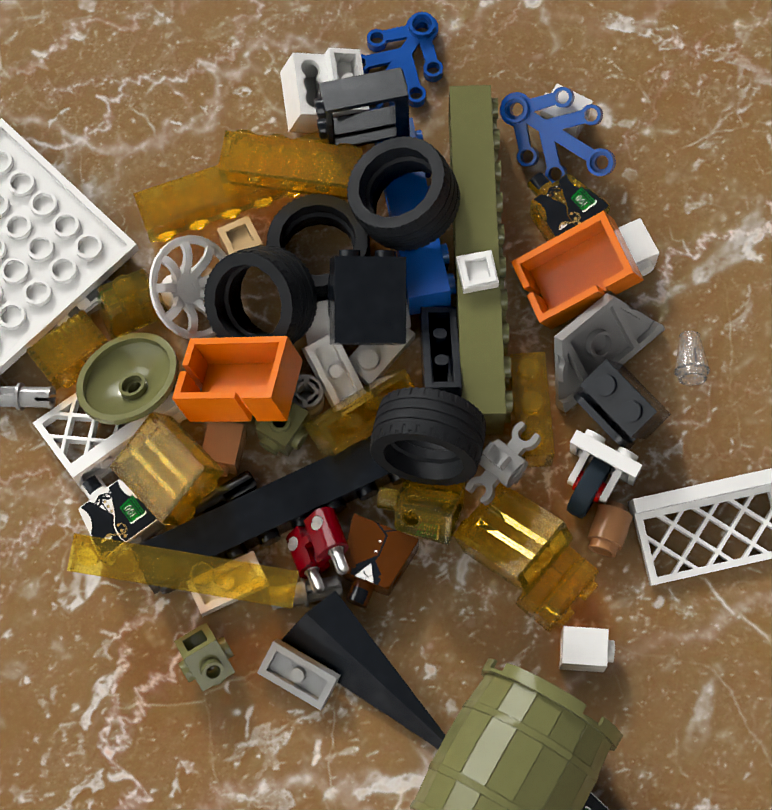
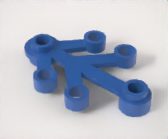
[361,12,443,110]
[500,87,616,184]

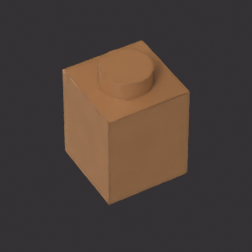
[199,422,247,477]

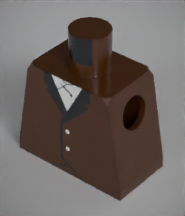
[341,514,419,608]

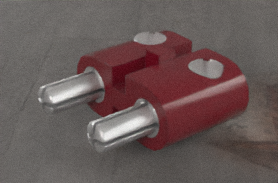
[286,507,349,595]

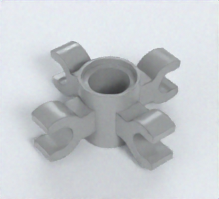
[465,421,541,506]

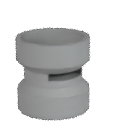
[292,374,325,418]

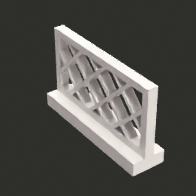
[33,379,186,492]
[627,468,772,586]

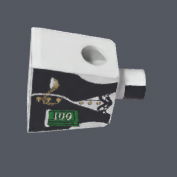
[78,475,165,567]

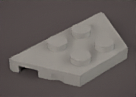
[554,293,665,413]

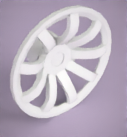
[149,235,227,339]

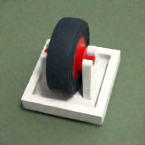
[566,429,642,519]

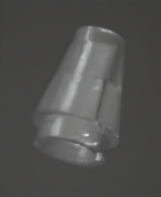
[674,331,710,386]

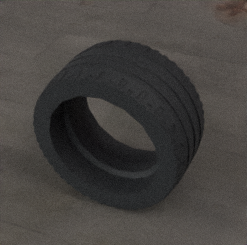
[347,136,460,251]
[266,193,371,301]
[204,246,318,344]
[370,387,486,486]

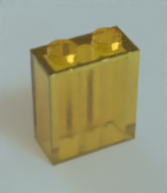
[109,412,224,526]
[453,482,573,594]

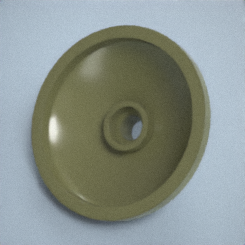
[76,333,179,425]

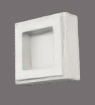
[456,250,499,294]

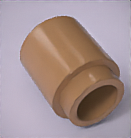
[587,501,633,558]

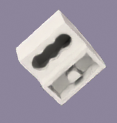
[280,48,369,133]

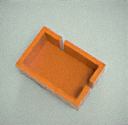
[511,211,644,330]
[172,336,303,422]

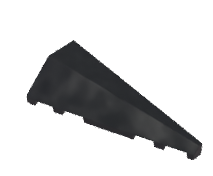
[281,591,445,750]

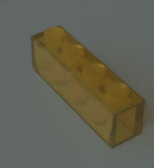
[218,129,363,200]

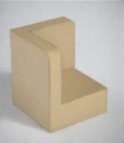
[217,215,263,256]

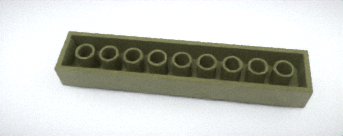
[448,85,513,435]

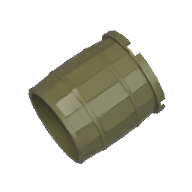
[410,658,623,810]

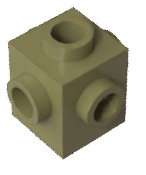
[255,402,311,457]
[174,622,235,691]

